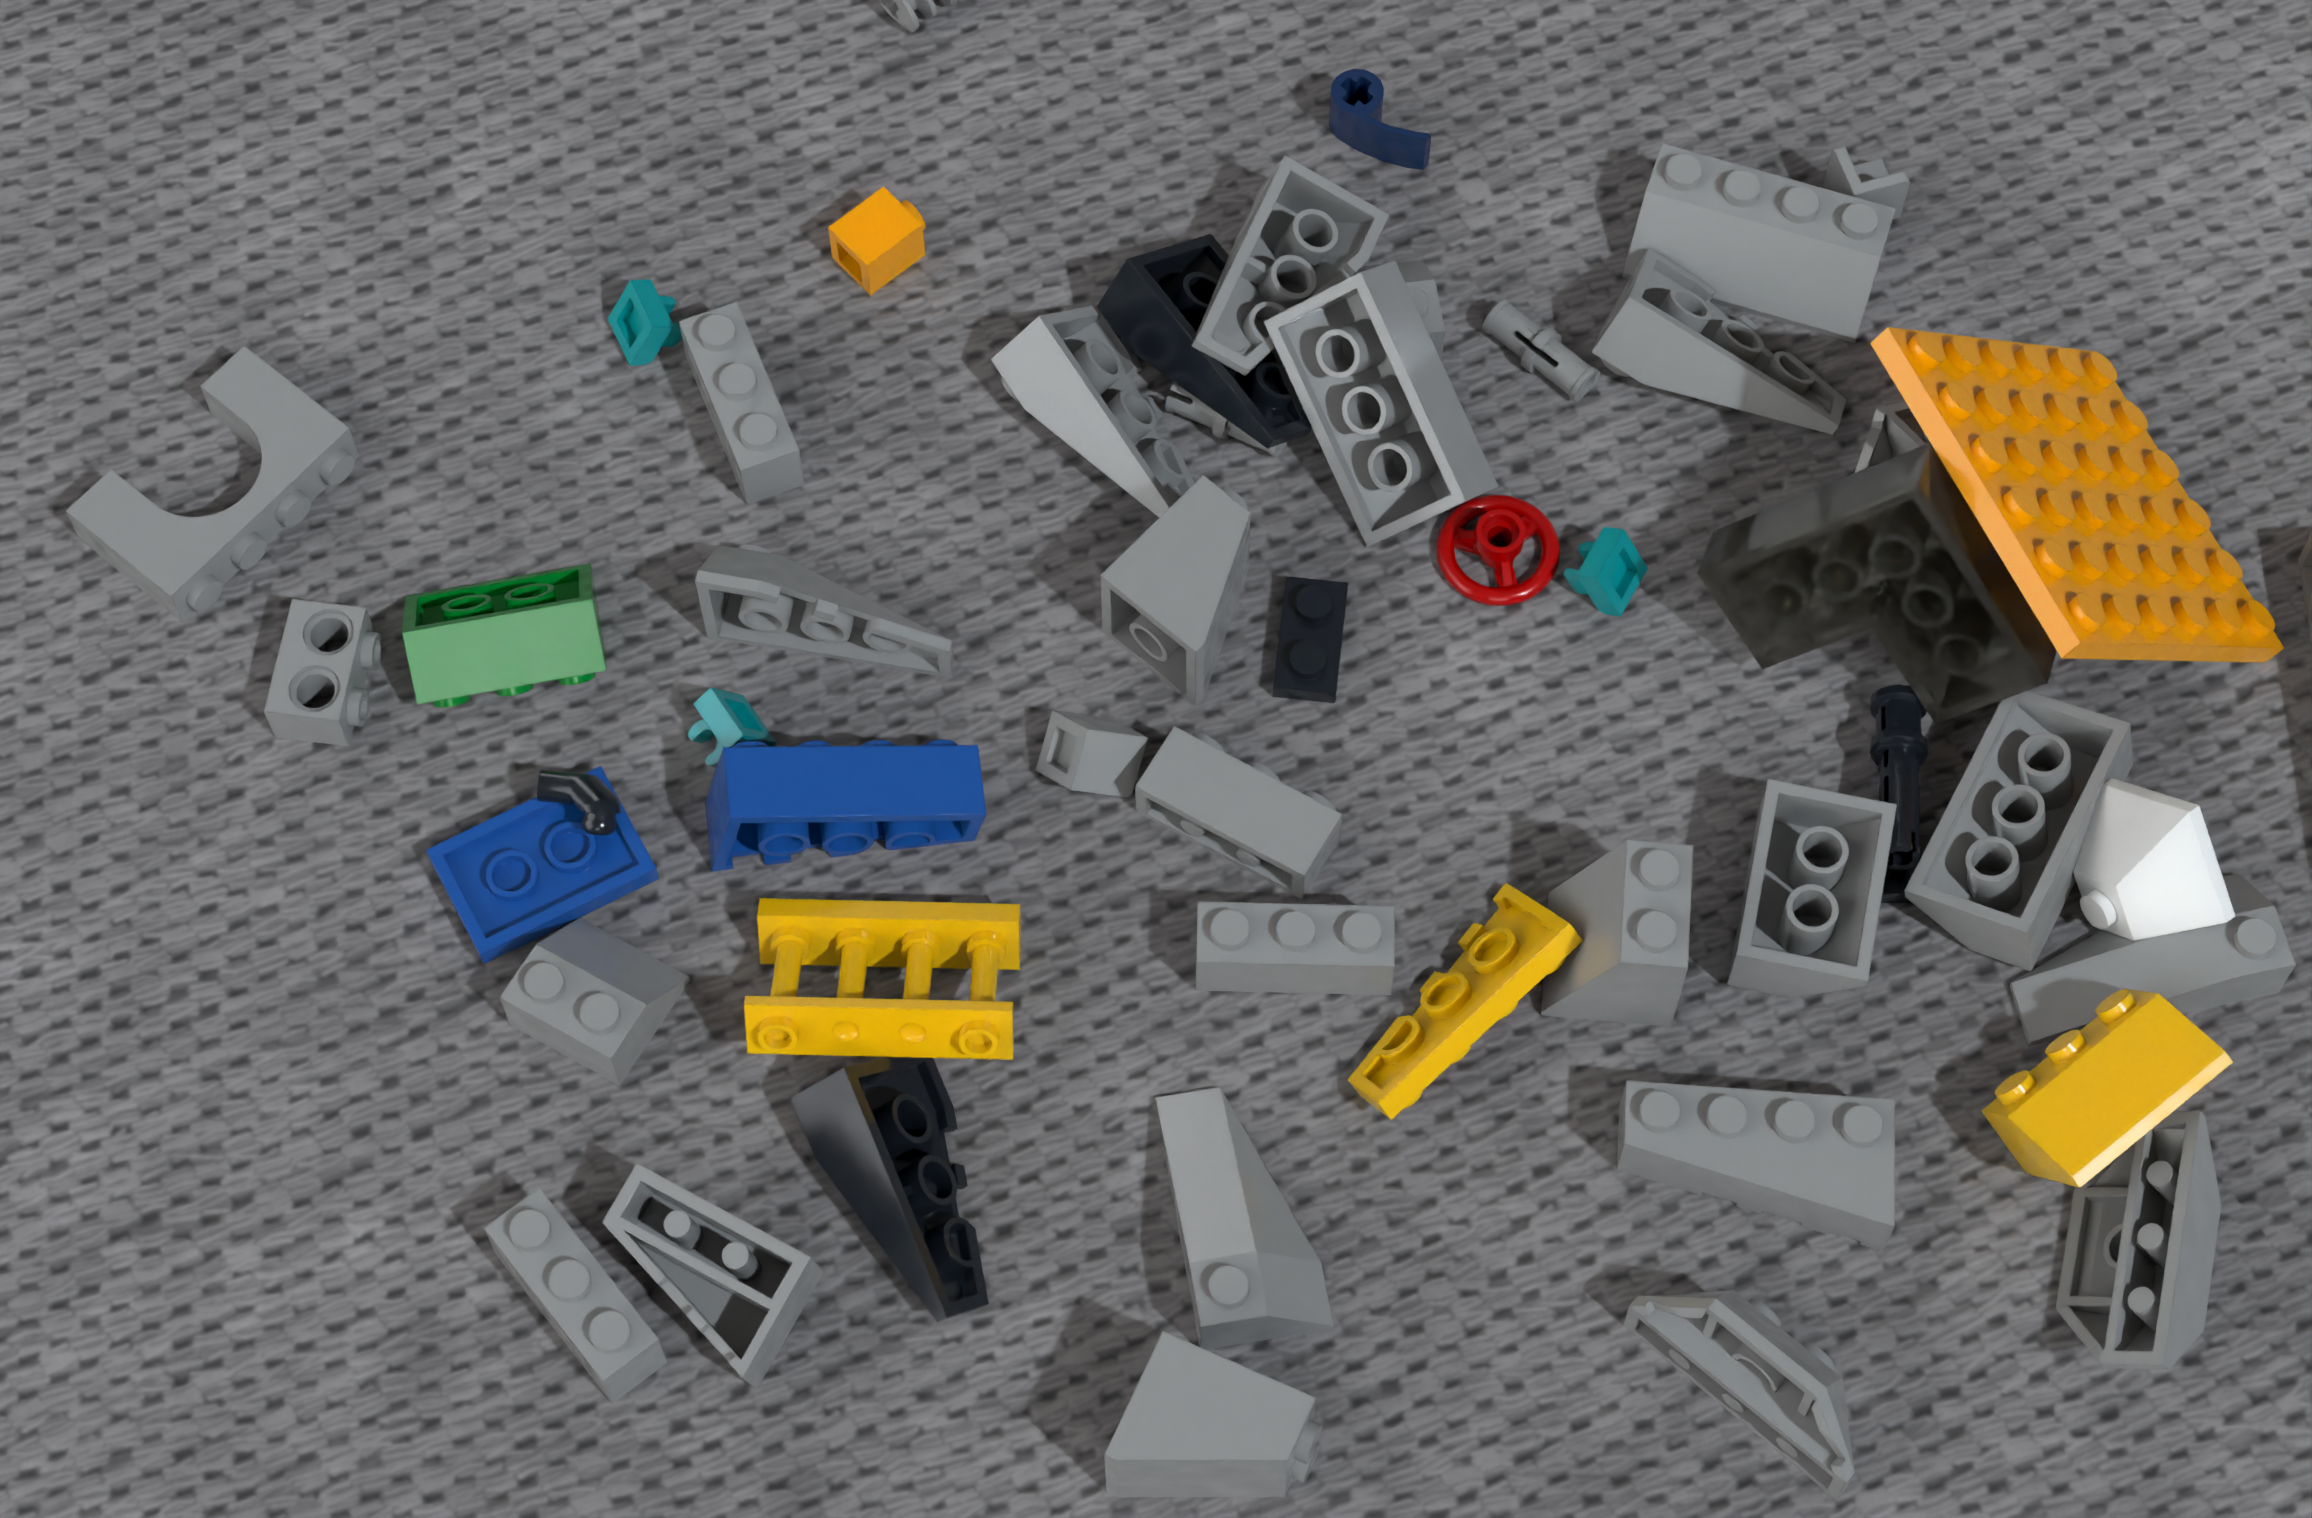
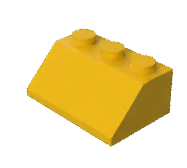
[1981,989,2233,1188]

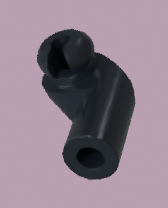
[537,770,621,835]

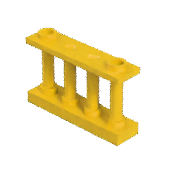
[744,898,1021,1060]

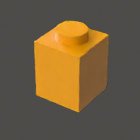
[828,186,926,296]

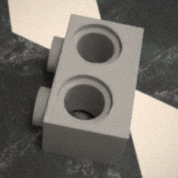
[264,599,382,746]

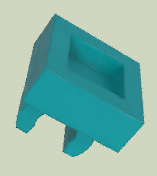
[607,279,682,366]
[1563,527,1648,617]
[687,687,776,768]

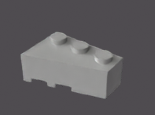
[602,1163,824,1389]

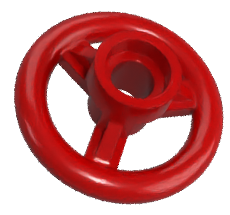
[1436,495,1560,606]

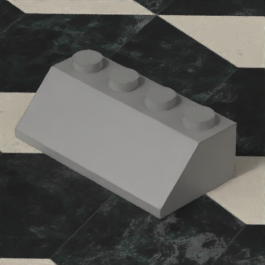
[1622,143,1896,343]
[1264,261,1499,547]
[1904,684,2133,971]

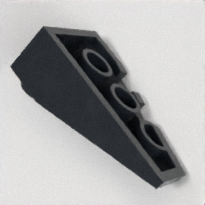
[1097,234,1312,449]
[791,1057,989,1322]

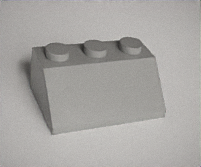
[1727,779,1897,998]

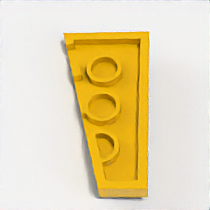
[1348,883,1583,1120]

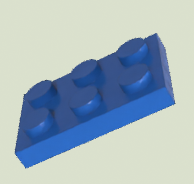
[426,766,659,964]

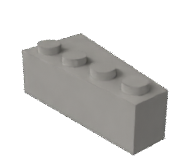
[1617,1081,1895,1251]

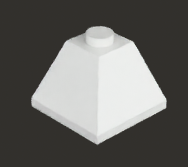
[2073,778,2235,941]

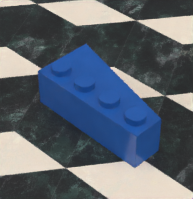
[705,740,986,872]

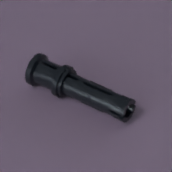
[1870,684,1928,870]

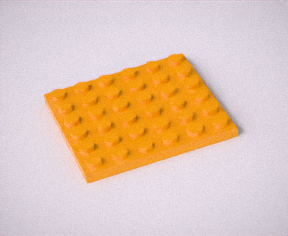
[1870,327,2284,663]

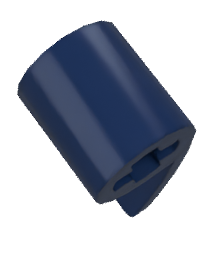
[1329,69,1431,170]

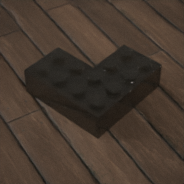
[1697,443,2057,724]

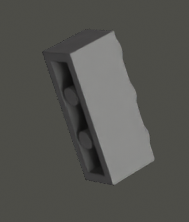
[679,302,805,505]
[1135,726,1342,900]
[1196,901,1395,995]
[484,1188,667,1404]

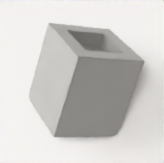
[1823,146,1910,219]
[1036,710,1148,797]

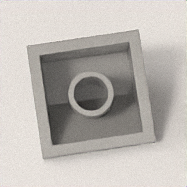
[500,918,690,1086]

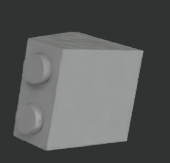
[1100,475,1251,707]
[1541,840,1694,1027]
[1104,1331,1322,1497]

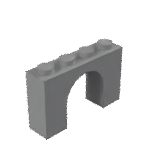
[66,346,359,623]

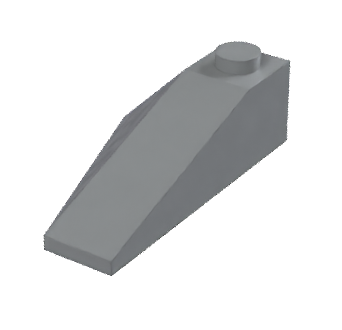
[1192,155,1389,376]
[1592,248,1846,435]
[991,304,1195,518]
[695,545,955,678]
[2009,873,2296,1045]
[1155,1087,1334,1350]

